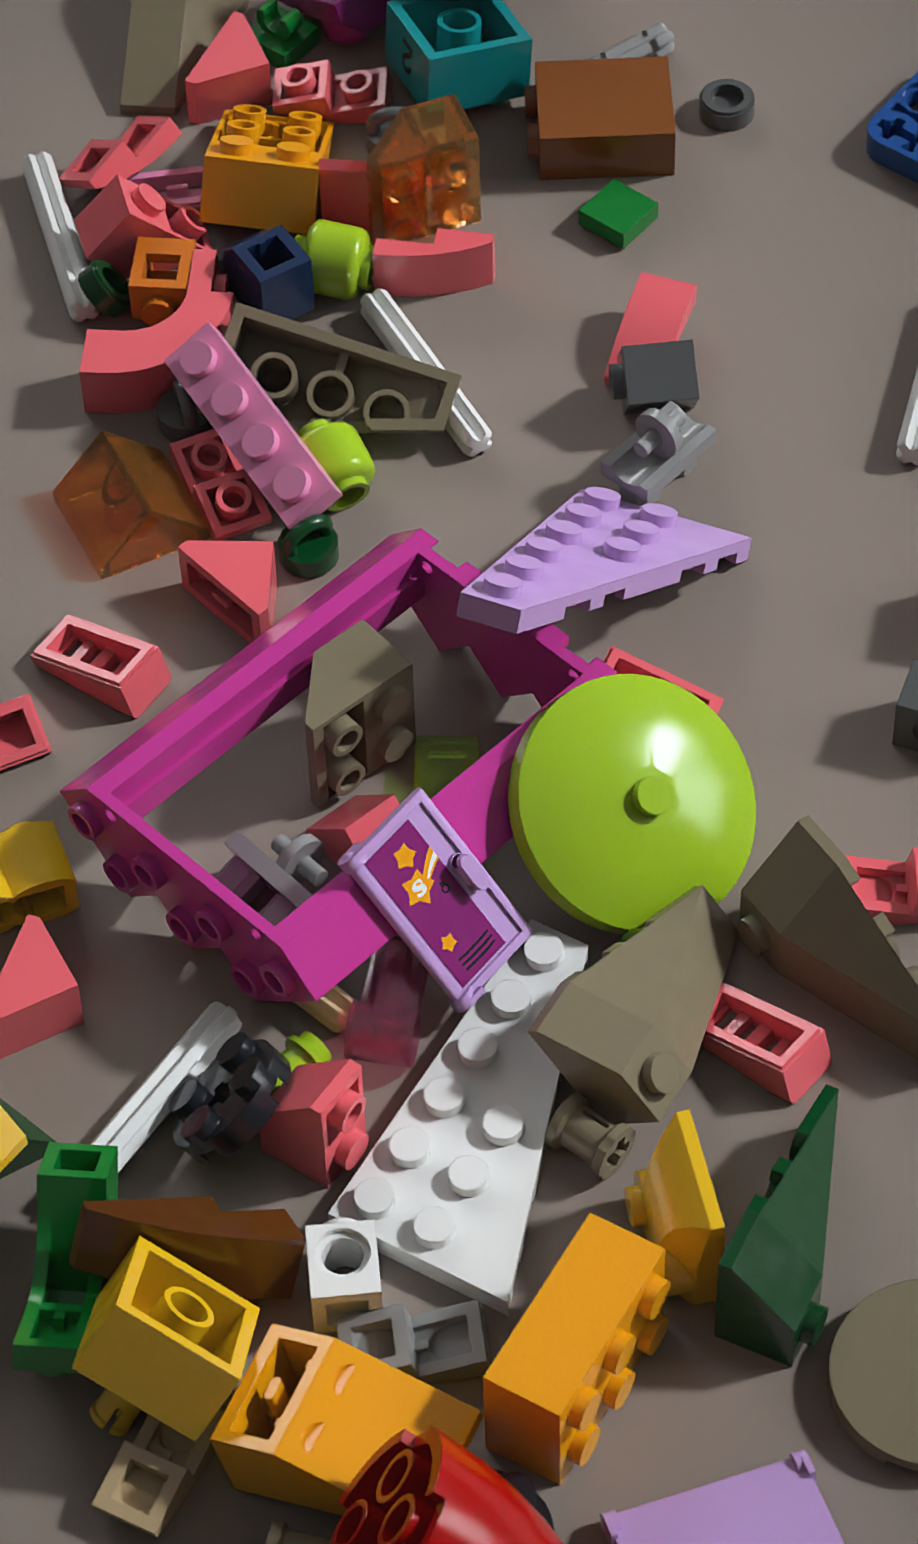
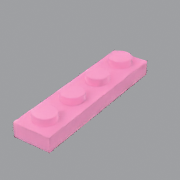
[164,322,343,529]

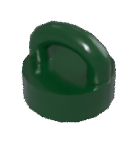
[278,514,339,578]

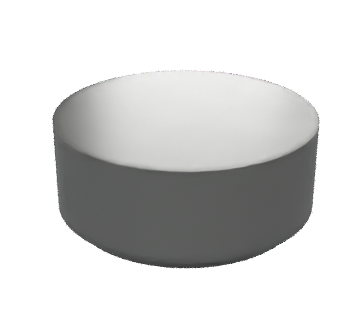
[699,79,755,132]

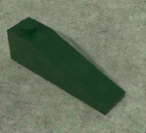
[714,1084,839,1367]

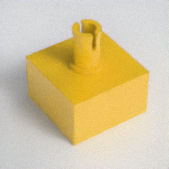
[72,1236,260,1442]

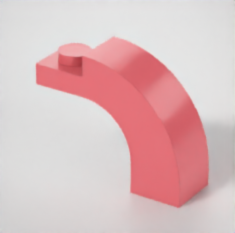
[79,249,235,414]

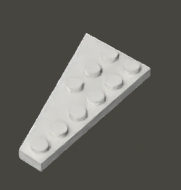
[328,919,589,1316]

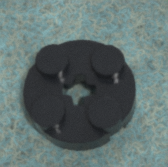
[168,1032,291,1164]

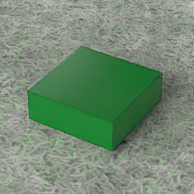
[579,179,658,249]

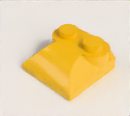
[624,1109,725,1305]

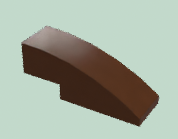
[69,1196,306,1299]

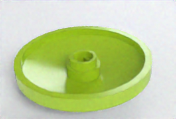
[508,674,756,935]

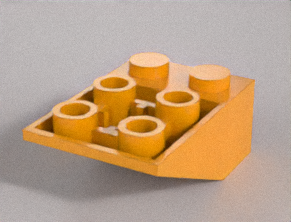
[199,104,335,235]
[210,1324,483,1516]

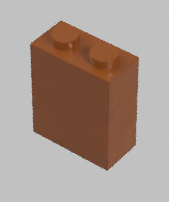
[524,56,676,180]

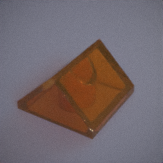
[53,430,212,580]

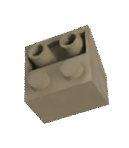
[305,619,416,809]

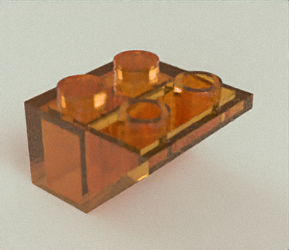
[366,94,481,245]

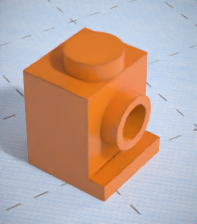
[128,237,196,326]

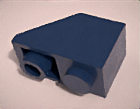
[217,225,315,320]

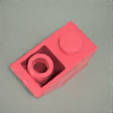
[74,175,213,279]
[259,1059,369,1188]

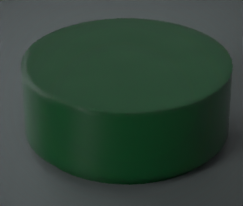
[78,260,131,318]

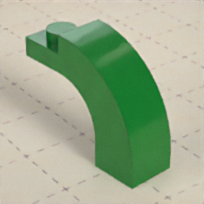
[12,1142,118,1377]

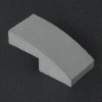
[336,1299,492,1385]

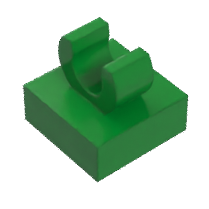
[251,0,320,68]

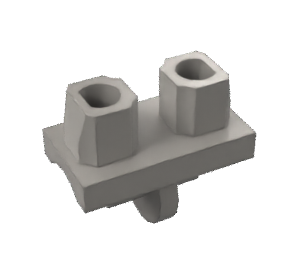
[601,401,717,506]
[216,829,328,926]

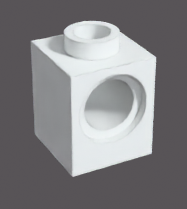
[305,1218,383,1334]

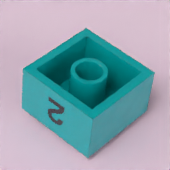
[385,0,533,117]

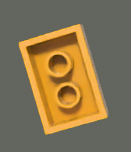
[483,1213,671,1485]

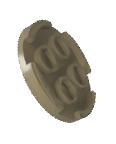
[828,1279,918,1471]

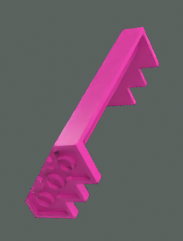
[60,528,618,1002]

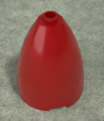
[331,1425,564,1544]

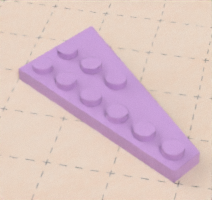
[456,487,752,634]

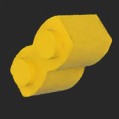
[0,821,79,934]

